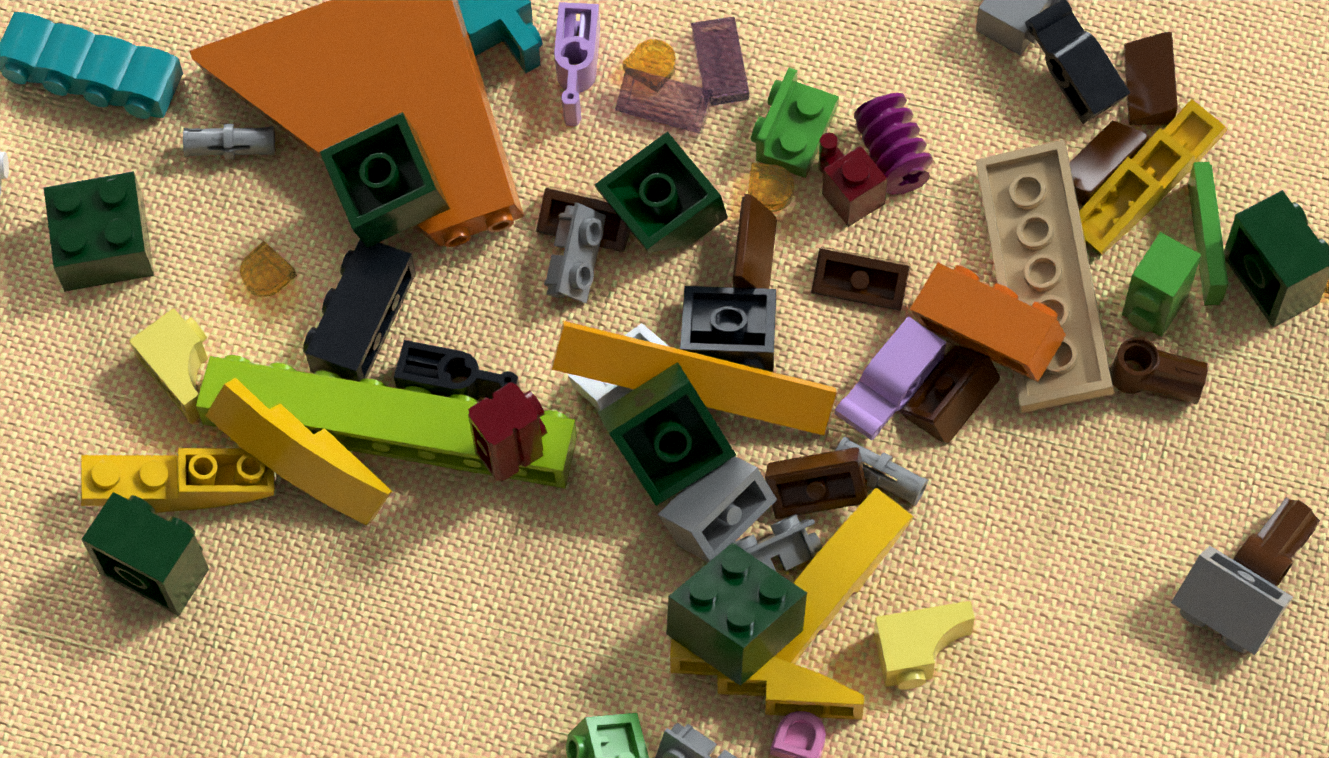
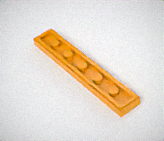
[551,321,837,436]

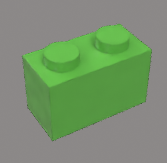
[1122,232,1201,337]

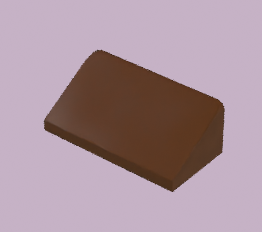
[1124,32,1177,125]
[1070,120,1149,206]
[536,186,630,252]
[733,194,777,289]
[811,246,911,311]
[901,345,1000,444]
[765,447,867,519]

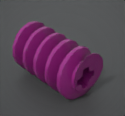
[854,92,933,195]

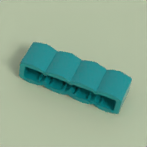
[0,12,183,119]

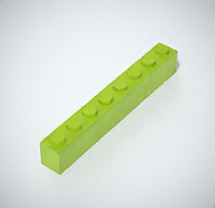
[196,355,577,489]

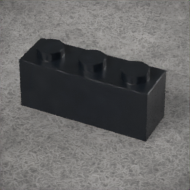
[303,240,416,382]

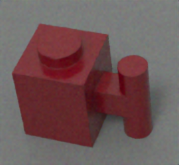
[818,133,887,227]

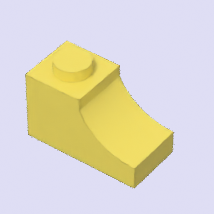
[129,308,208,424]
[874,600,975,690]

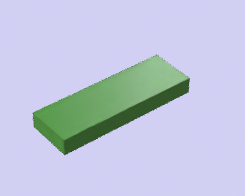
[1188,162,1229,306]

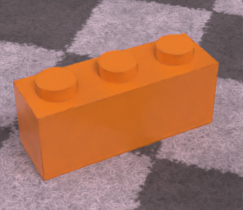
[910,262,1066,382]

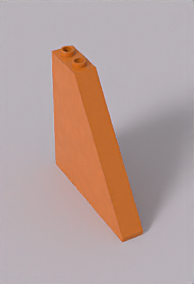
[190,0,524,247]

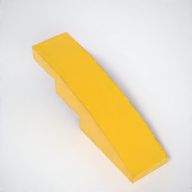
[1079,99,1227,255]
[205,378,392,525]
[775,488,914,664]
[670,639,864,720]

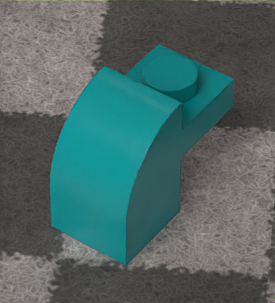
[458,0,543,74]

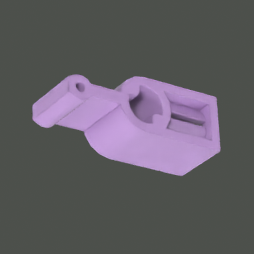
[554,2,600,126]
[835,316,946,440]

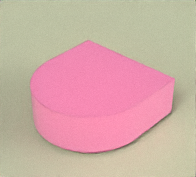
[770,711,826,758]

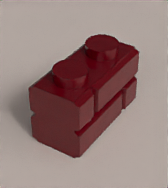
[468,382,547,482]

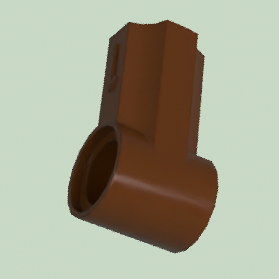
[1110,337,1208,405]
[1233,497,1320,586]

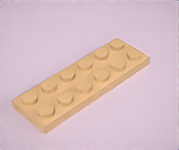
[975,140,1115,413]

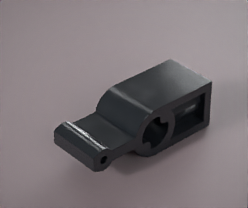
[1025,0,1131,124]
[394,340,520,401]

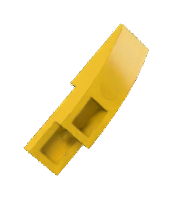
[81,448,274,513]

